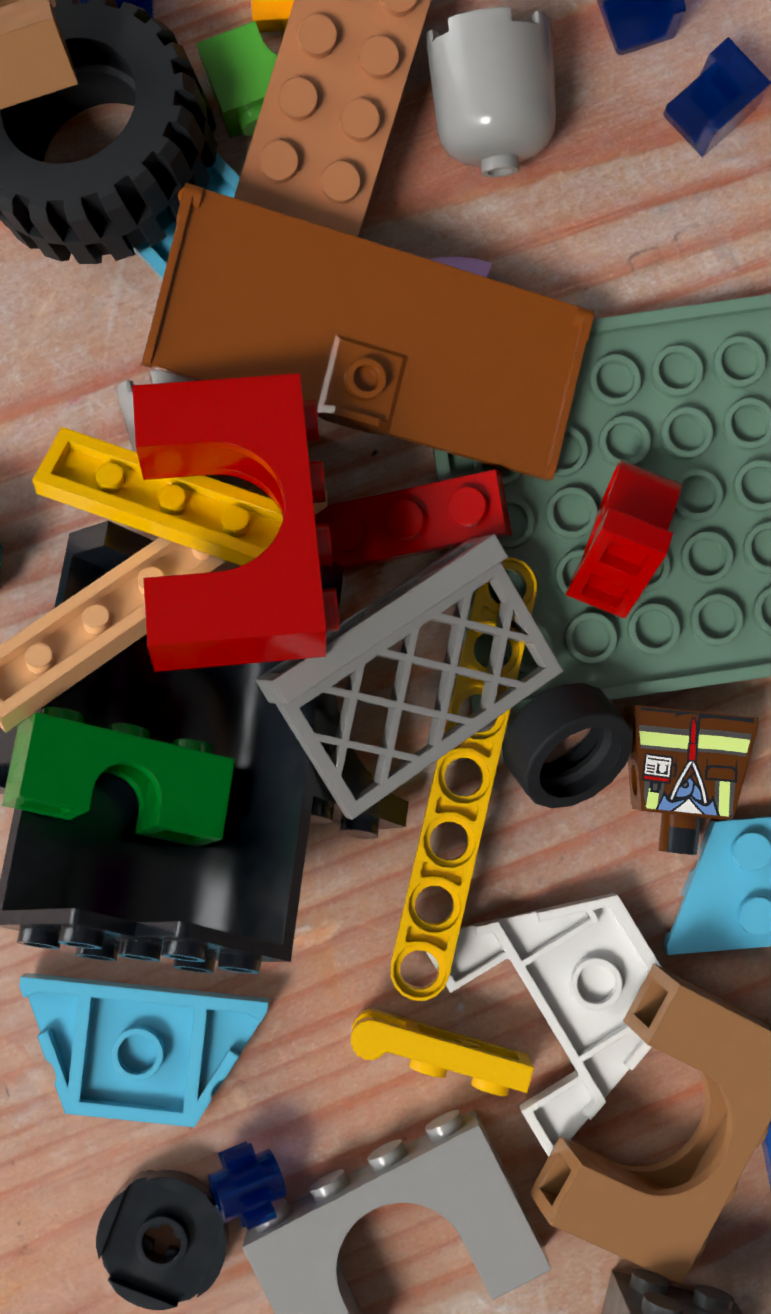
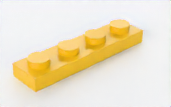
[32,427,283,566]

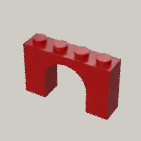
[132,373,339,672]

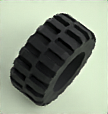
[0,0,217,264]

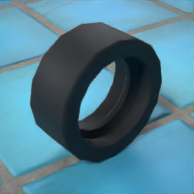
[502,683,633,809]

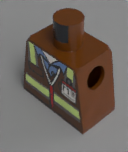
[624,705,759,855]

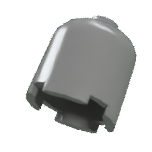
[426,7,556,177]

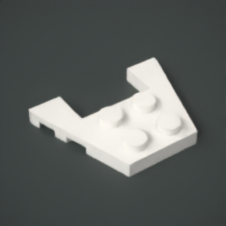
[426,893,661,1157]

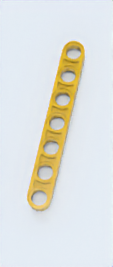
[390,558,537,1001]

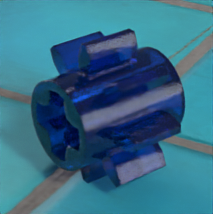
[207,1141,287,1231]

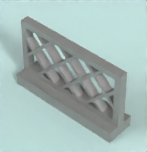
[255,534,563,820]

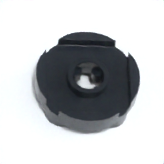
[96,1170,229,1311]

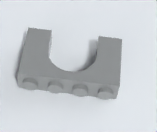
[242,1109,552,1314]

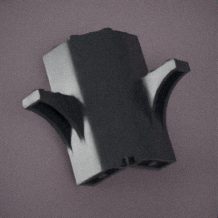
[0,520,409,974]

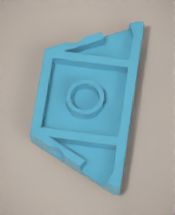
[663,815,771,955]
[19,973,270,1127]

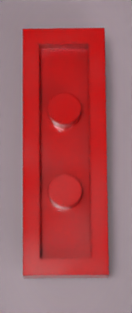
[315,469,512,570]

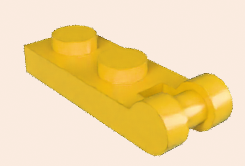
[350,1009,534,1096]

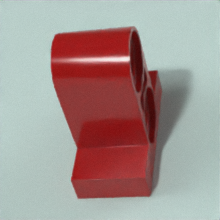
[566,460,682,619]

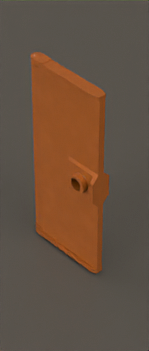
[141,182,594,482]

